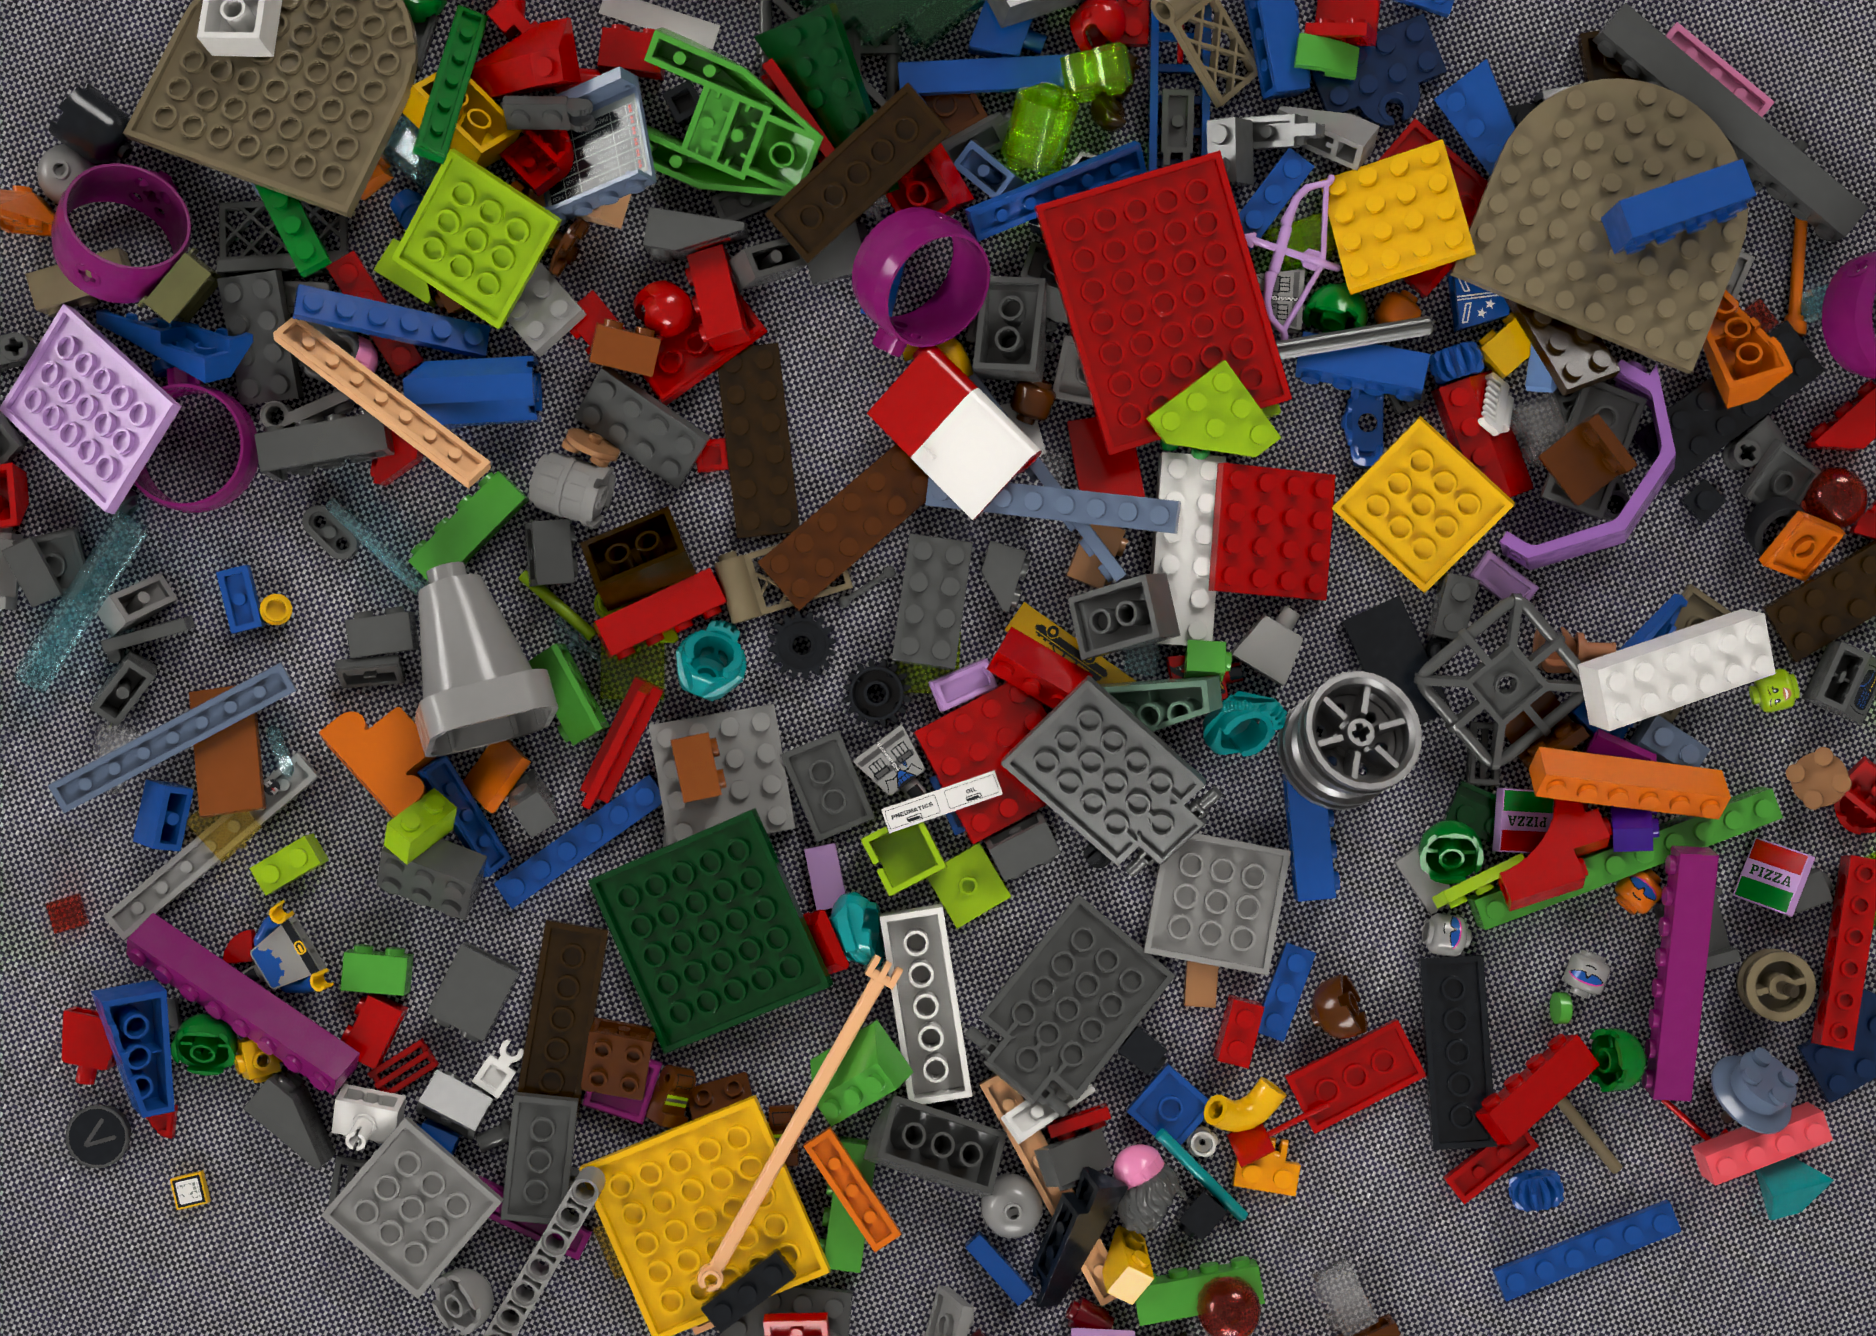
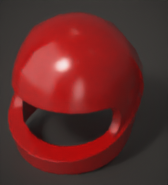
[1069,0,1126,60]
[633,280,693,337]

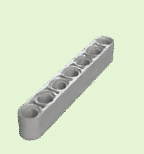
[483,1166,606,1336]

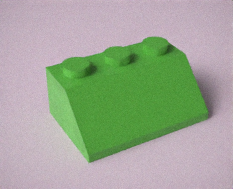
[528,643,610,746]
[810,1020,914,1127]

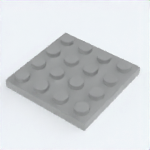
[649,704,795,845]
[1144,833,1291,976]
[321,1116,504,1299]

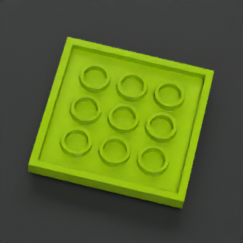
[391,148,562,330]

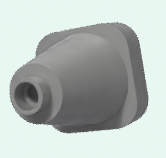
[415,562,559,757]

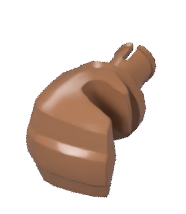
[1532,627,1616,673]

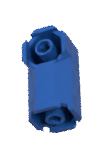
[403,356,543,429]

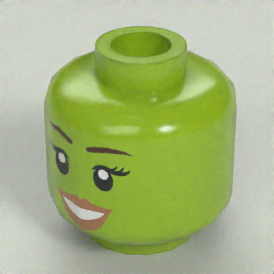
[1749,668,1800,713]

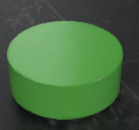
[1550,992,1573,1024]

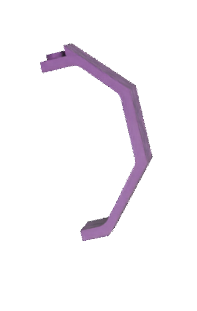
[1500,359,1676,570]

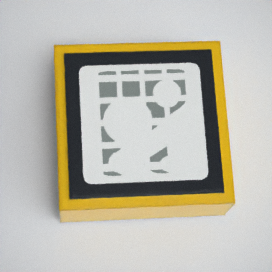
[170,1170,211,1210]

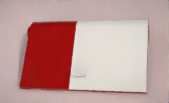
[867,345,1042,520]

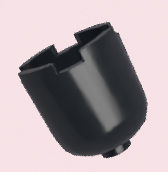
[49,84,134,166]

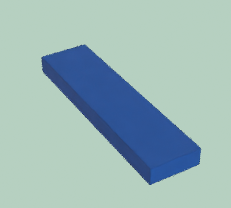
[417,755,512,877]

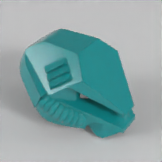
[675,619,747,701]
[1202,691,1288,756]
[829,892,885,969]

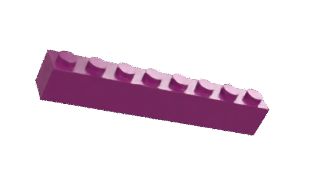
[1642,845,1719,1101]
[126,913,360,1095]

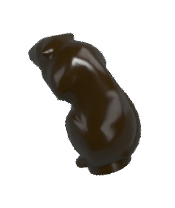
[1091,50,1141,132]

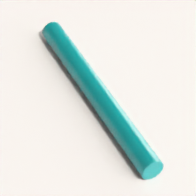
[1155,1128,1248,1222]

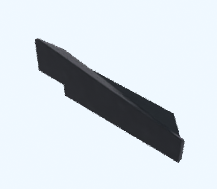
[1032,1167,1128,1307]

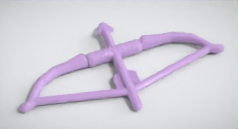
[1245,174,1341,340]

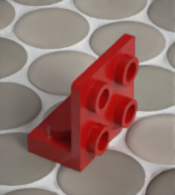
[1304,0,1381,46]

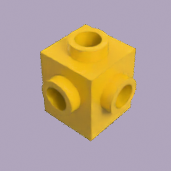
[234,1037,283,1083]

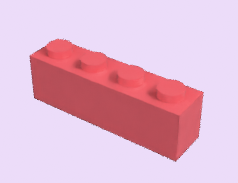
[1691,1102,1833,1186]

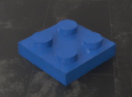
[1125,1063,1209,1145]

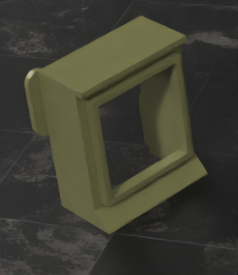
[137,248,221,324]

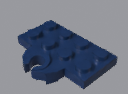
[1310,14,1447,129]
[1796,988,1876,1104]

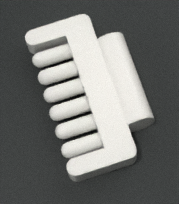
[1478,372,1514,436]

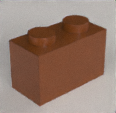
[588,318,661,377]
[670,732,727,803]

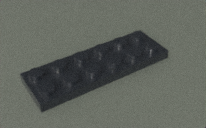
[1632,320,1825,487]
[1418,955,1497,1150]

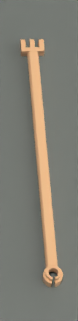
[697,954,903,1292]

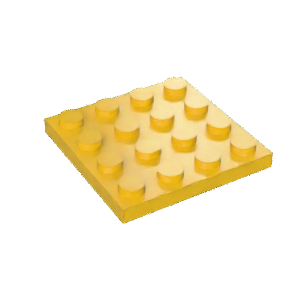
[1319,139,1476,295]
[1332,416,1515,593]

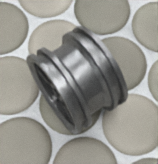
[1277,671,1422,810]

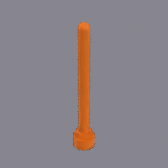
[1781,217,1808,337]

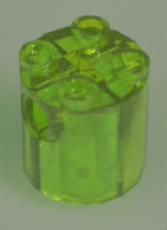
[1001,82,1079,177]

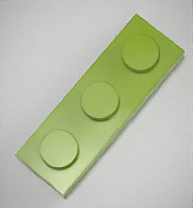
[1432,853,1525,909]

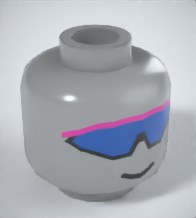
[1422,913,1472,957]
[1563,949,1611,999]

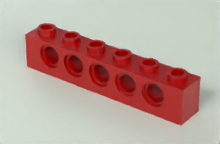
[1811,855,1876,1051]

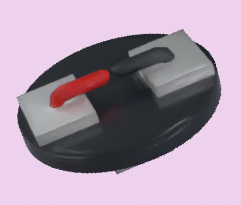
[264,779,280,795]

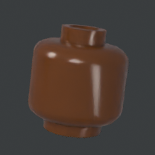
[1010,379,1056,425]

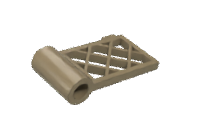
[1151,0,1258,108]
[713,544,853,625]

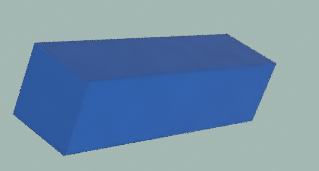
[965,1230,1033,1306]

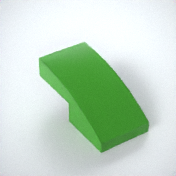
[1294,33,1360,80]

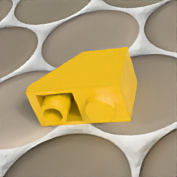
[1478,312,1531,379]
[1102,1225,1154,1305]

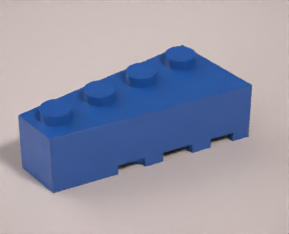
[1434,59,1516,175]
[91,979,175,1118]

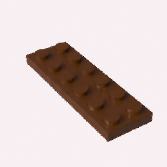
[757,444,929,611]

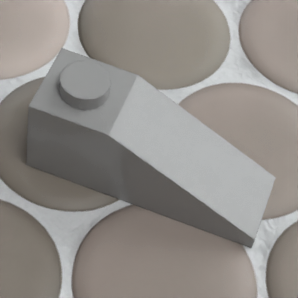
[1277,106,1380,171]

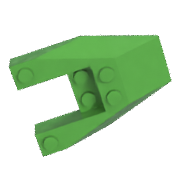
[644,27,824,196]

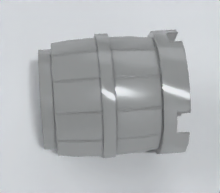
[529,452,616,529]

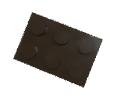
[580,506,697,611]

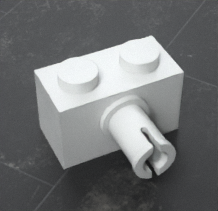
[331,1084,406,1151]

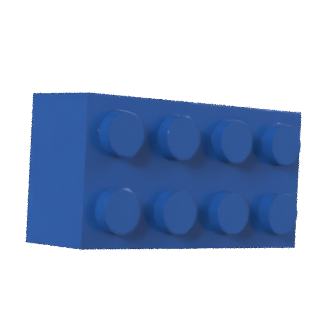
[1601,159,1757,255]

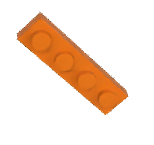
[803,1126,901,1253]

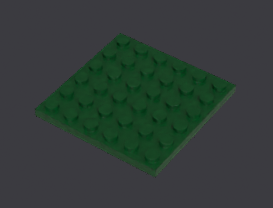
[588,808,833,1054]

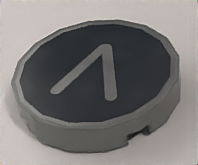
[66,1104,132,1168]

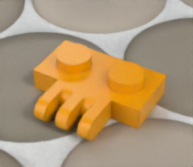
[1232,1137,1301,1197]

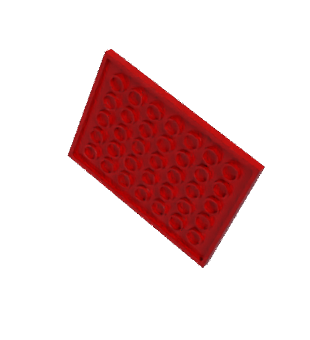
[1034,150,1292,455]

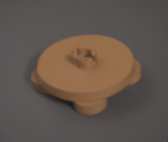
[561,428,620,467]
[1786,747,1852,810]

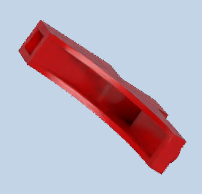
[1498,799,1613,912]

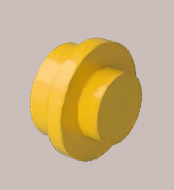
[260,594,292,626]

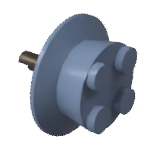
[1711,1047,1799,1134]

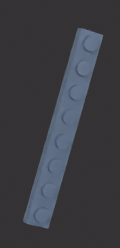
[969,373,1130,583]
[925,477,1181,534]
[48,662,297,813]

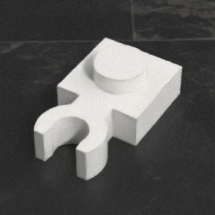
[472,1039,524,1099]

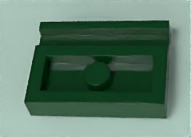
[1442,780,1496,844]

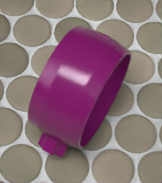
[51,163,191,303]
[852,207,990,357]
[1822,251,1876,379]
[134,367,259,513]

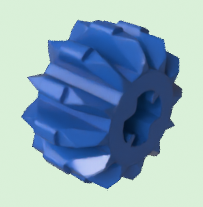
[1429,341,1485,385]
[1508,1168,1564,1212]

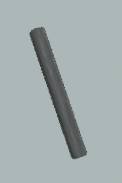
[1276,316,1433,360]

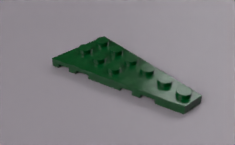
[754,3,900,195]

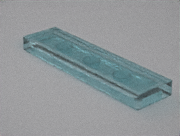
[325,498,428,594]

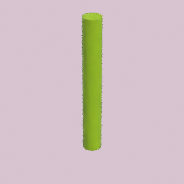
[518,570,597,641]

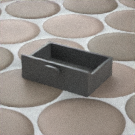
[808,219,868,286]

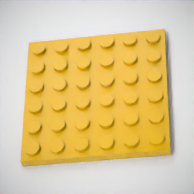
[579,1095,831,1336]

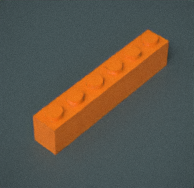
[1529,747,1731,820]

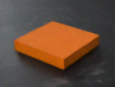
[1758,510,1846,582]
[463,740,531,814]

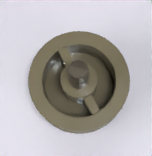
[1736,948,1816,1022]

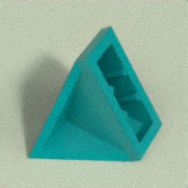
[1755,1156,1834,1220]

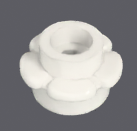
[1187,1126,1218,1158]

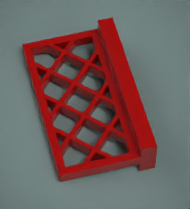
[580,676,664,810]

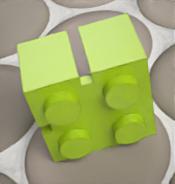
[860,822,948,896]

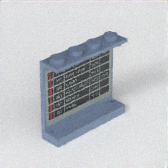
[544,66,657,226]

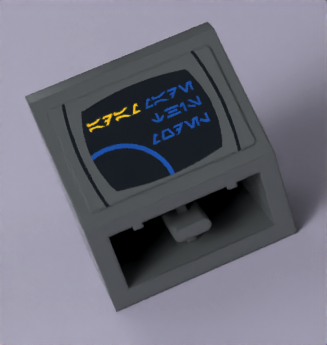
[1802,641,1876,725]

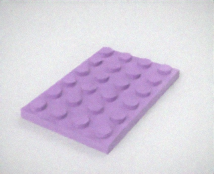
[0,304,182,514]

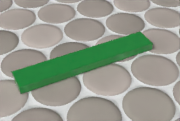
[412,5,488,164]

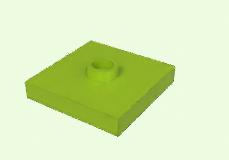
[927,842,1011,929]

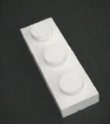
[1001,1081,1096,1145]

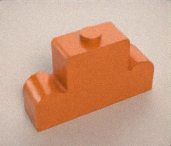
[318,707,436,818]

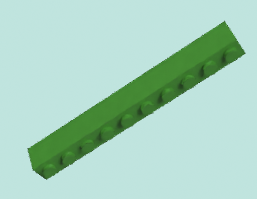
[1466,786,1783,930]

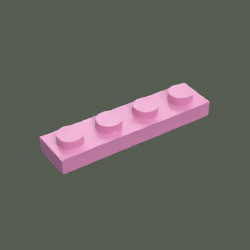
[1665,22,1774,117]

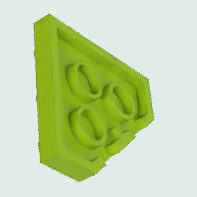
[1146,360,1281,457]

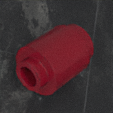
[1065,1297,1115,1329]

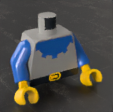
[242,900,334,994]

